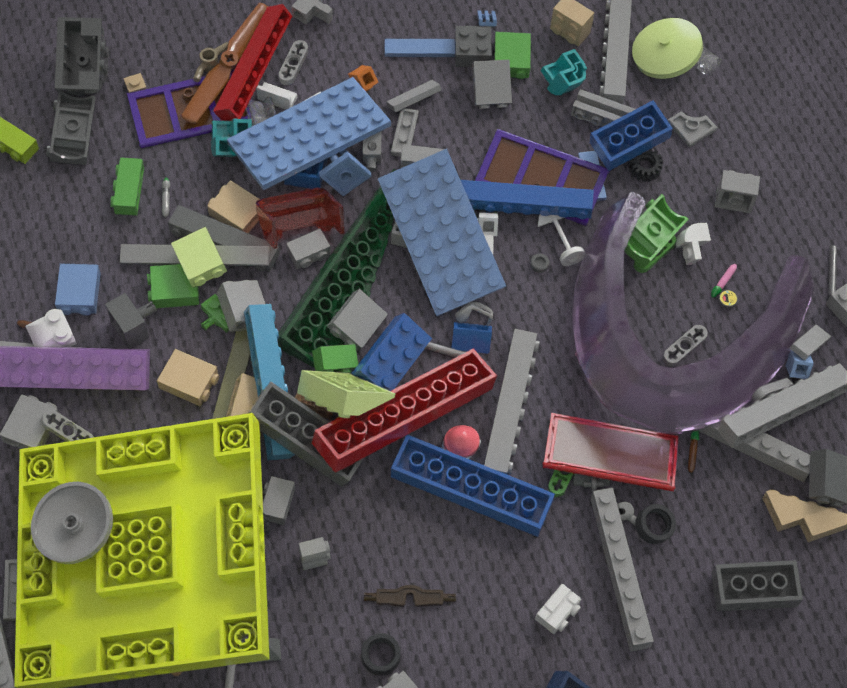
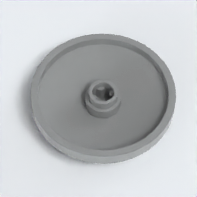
[31,482,113,564]

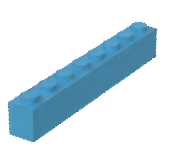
[244,304,295,460]

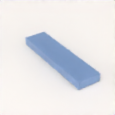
[385,39,455,57]

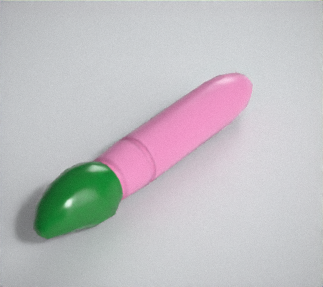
[711,264,737,298]

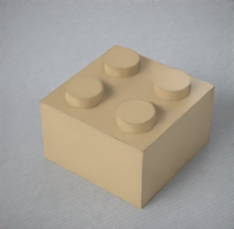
[550,0,594,47]

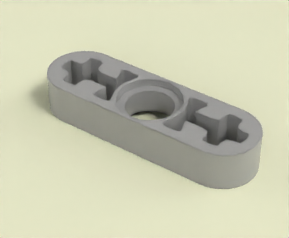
[279,40,308,85]
[663,325,708,367]
[751,378,794,401]
[41,410,94,442]

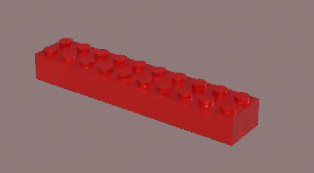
[312,348,497,473]

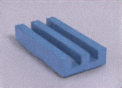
[477,10,497,26]

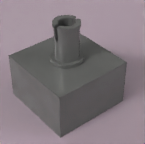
[105,293,157,349]

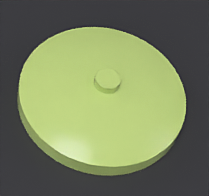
[632,18,703,79]

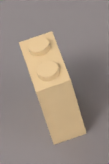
[208,180,267,233]
[157,349,219,406]

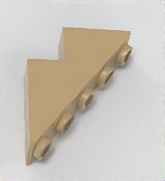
[763,490,847,542]

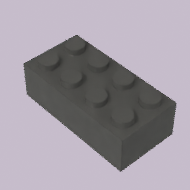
[711,560,803,611]

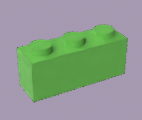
[111,158,144,215]

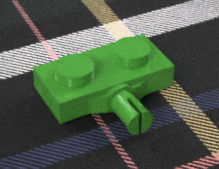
[201,294,229,333]

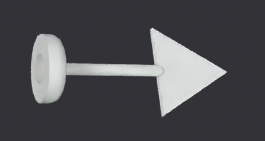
[538,215,586,266]

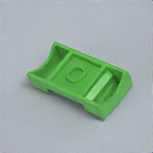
[616,194,688,268]

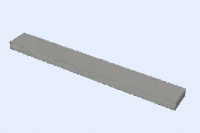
[120,244,270,266]

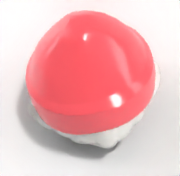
[442,425,481,459]

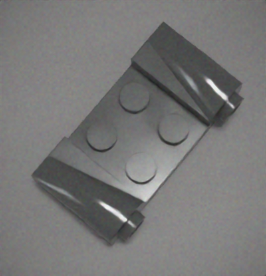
[46,91,95,165]

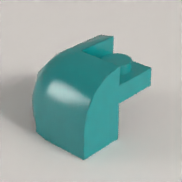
[540,49,587,95]
[211,119,252,157]

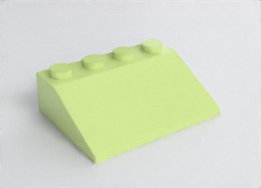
[297,370,395,418]

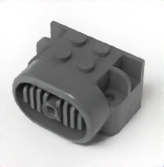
[55,17,109,96]

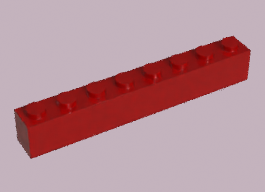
[213,4,292,121]

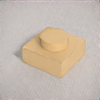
[124,73,147,93]

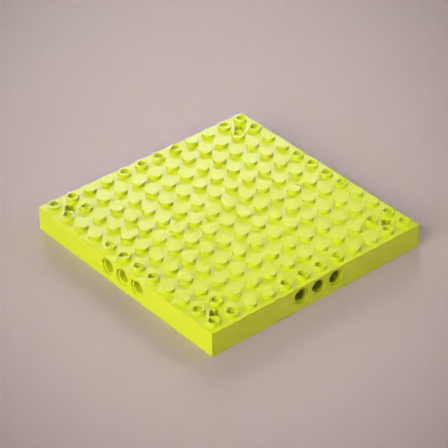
[14,413,270,688]

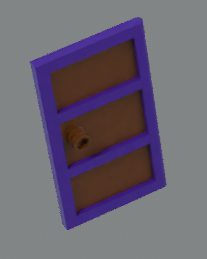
[127,70,258,148]
[475,129,609,226]

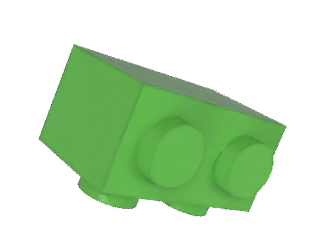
[312,344,358,373]

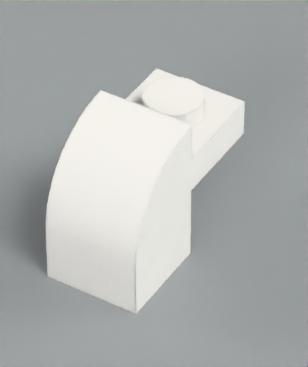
[676,223,711,265]

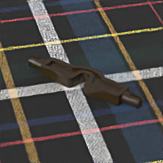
[364,585,456,607]

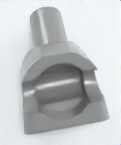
[617,502,636,525]

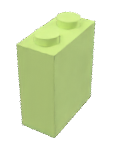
[171,227,227,287]

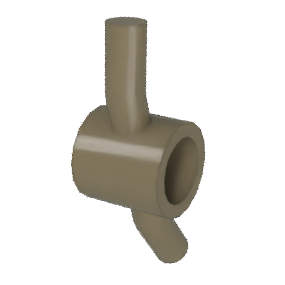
[193,42,228,82]

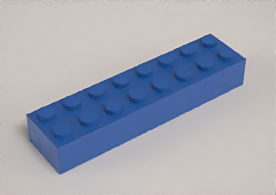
[391,435,555,537]

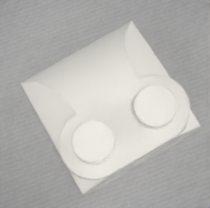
[26,309,76,348]

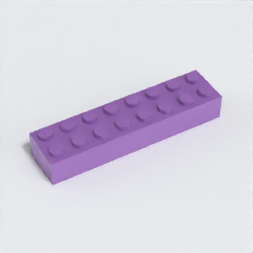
[0,346,150,390]

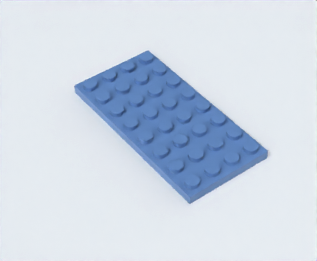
[227,77,391,190]
[378,149,506,316]

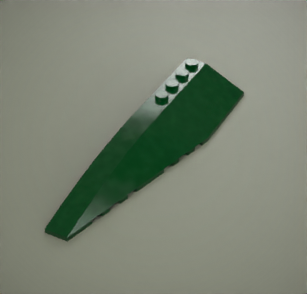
[277,169,396,368]

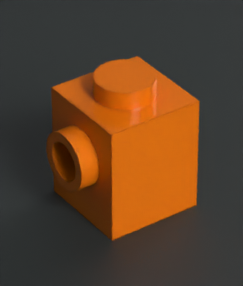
[348,65,378,91]

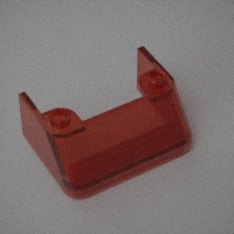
[256,188,345,249]

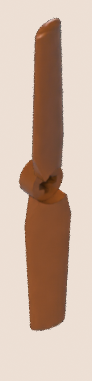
[181,3,268,123]

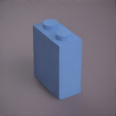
[55,264,101,315]

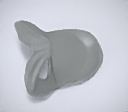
[455,302,493,326]

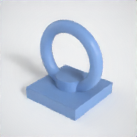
[319,149,371,196]

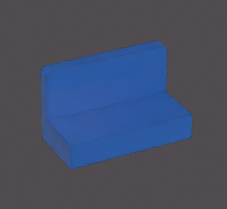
[452,322,492,354]

